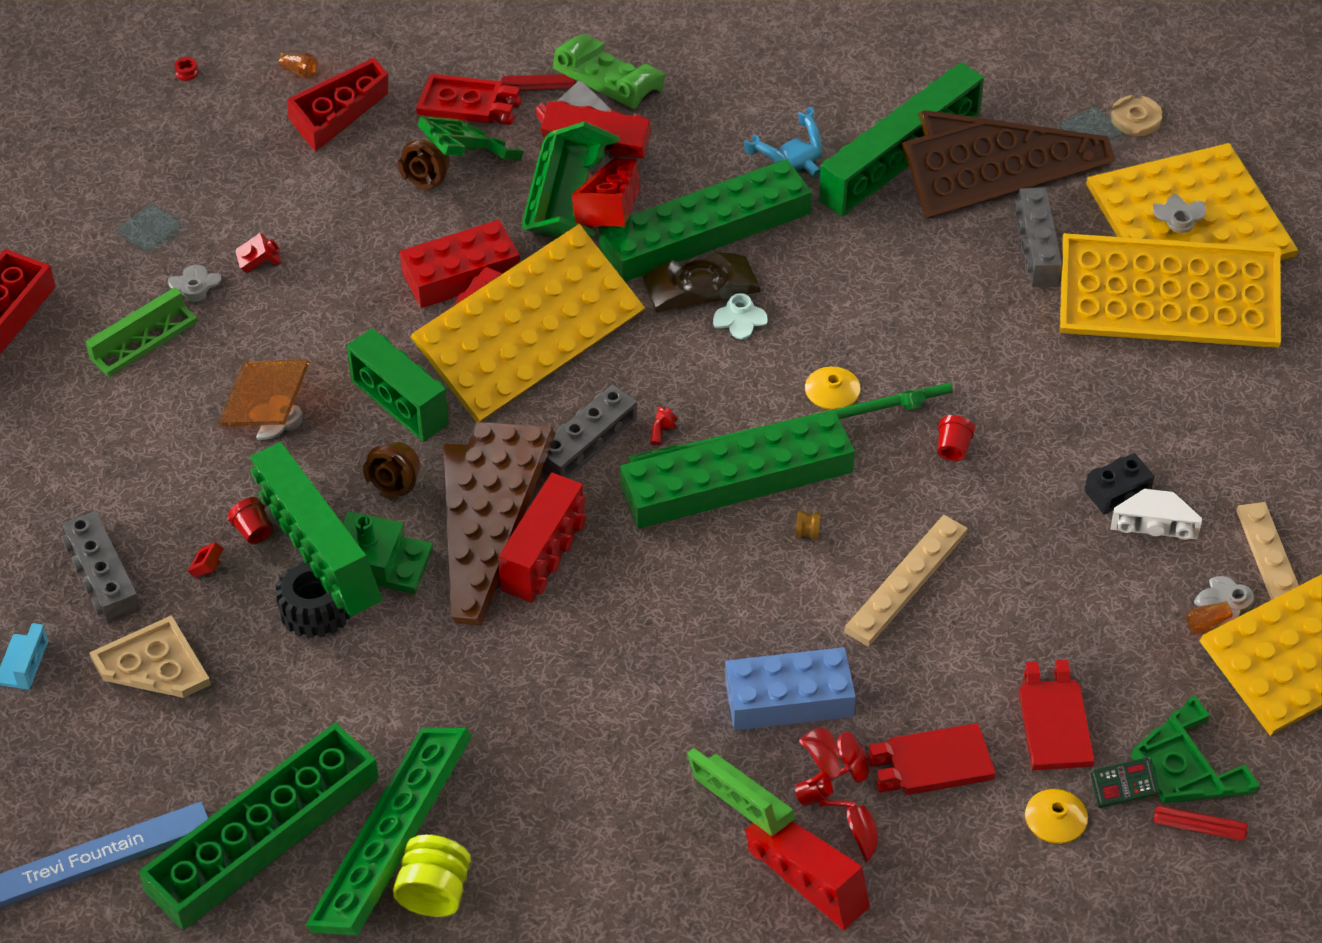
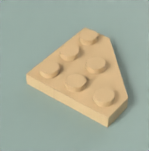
[89,615,211,698]

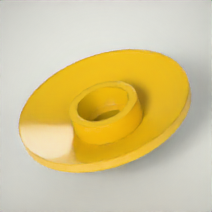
[805,367,861,410]
[1025,789,1088,844]

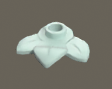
[713,293,767,340]

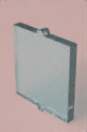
[1059,107,1121,140]
[117,204,181,252]

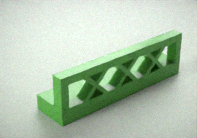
[85,287,198,377]
[687,748,796,836]

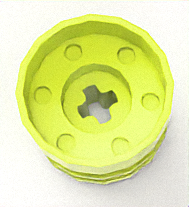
[393,835,471,917]

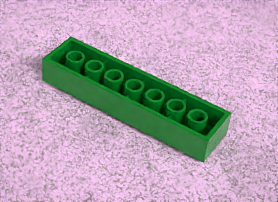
[819,62,984,217]
[599,159,812,282]
[620,410,855,529]
[250,442,383,617]
[138,722,379,931]

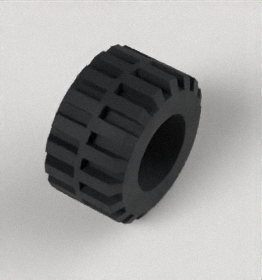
[275,561,351,638]

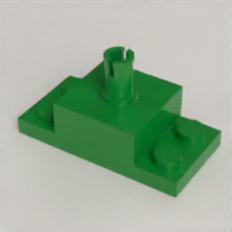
[304,511,433,594]

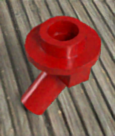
[650,407,678,446]

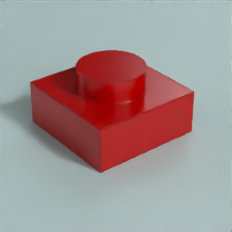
[187,542,224,578]

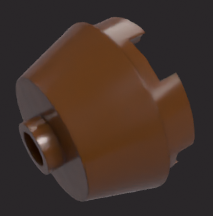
[398,139,450,190]
[363,442,421,499]

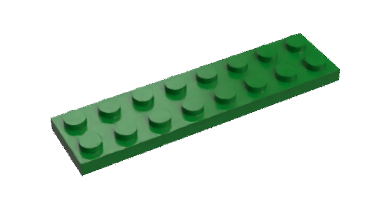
[306,728,472,935]

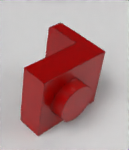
[235,233,281,273]

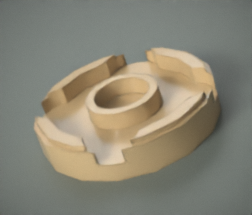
[1111,95,1162,136]

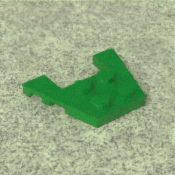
[418,116,524,160]
[1131,695,1261,804]

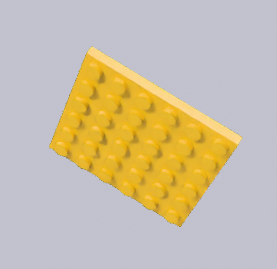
[1086,143,1298,261]

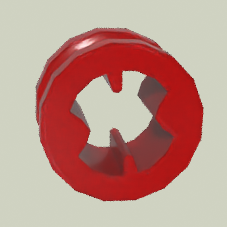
[174,57,198,81]

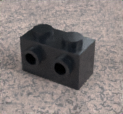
[1084,453,1155,515]

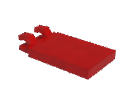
[416,74,522,125]
[1018,660,1094,771]
[868,723,996,795]

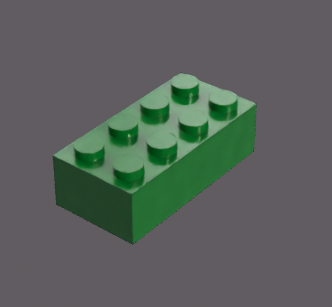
[346,328,449,442]

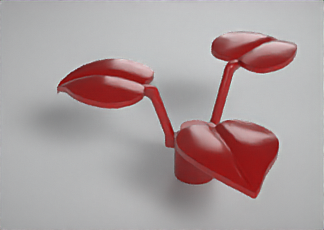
[795,728,878,862]

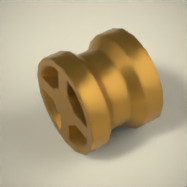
[795,510,821,541]

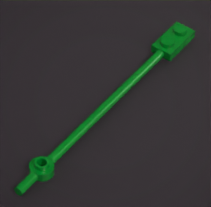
[627,382,953,463]

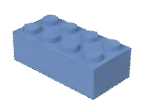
[725,647,856,730]

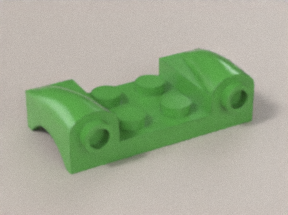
[553,34,666,109]

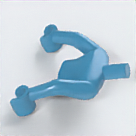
[744,107,822,178]

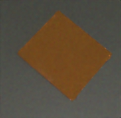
[218,359,310,426]

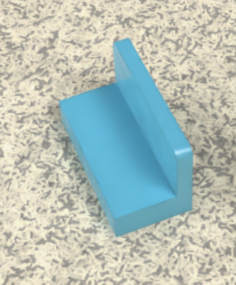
[0,623,48,690]

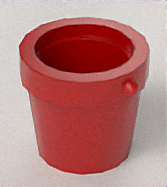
[938,415,975,461]
[227,497,273,545]

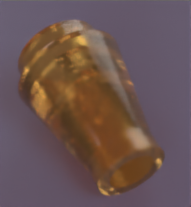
[279,52,318,78]
[1185,601,1233,635]

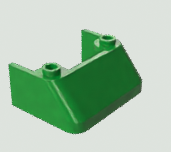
[522,121,620,238]

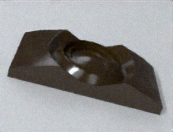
[643,252,760,312]

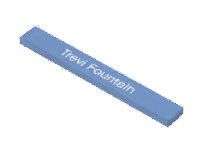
[0,802,208,908]

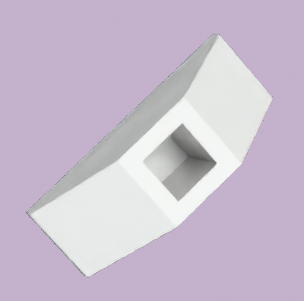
[1111,489,1202,540]

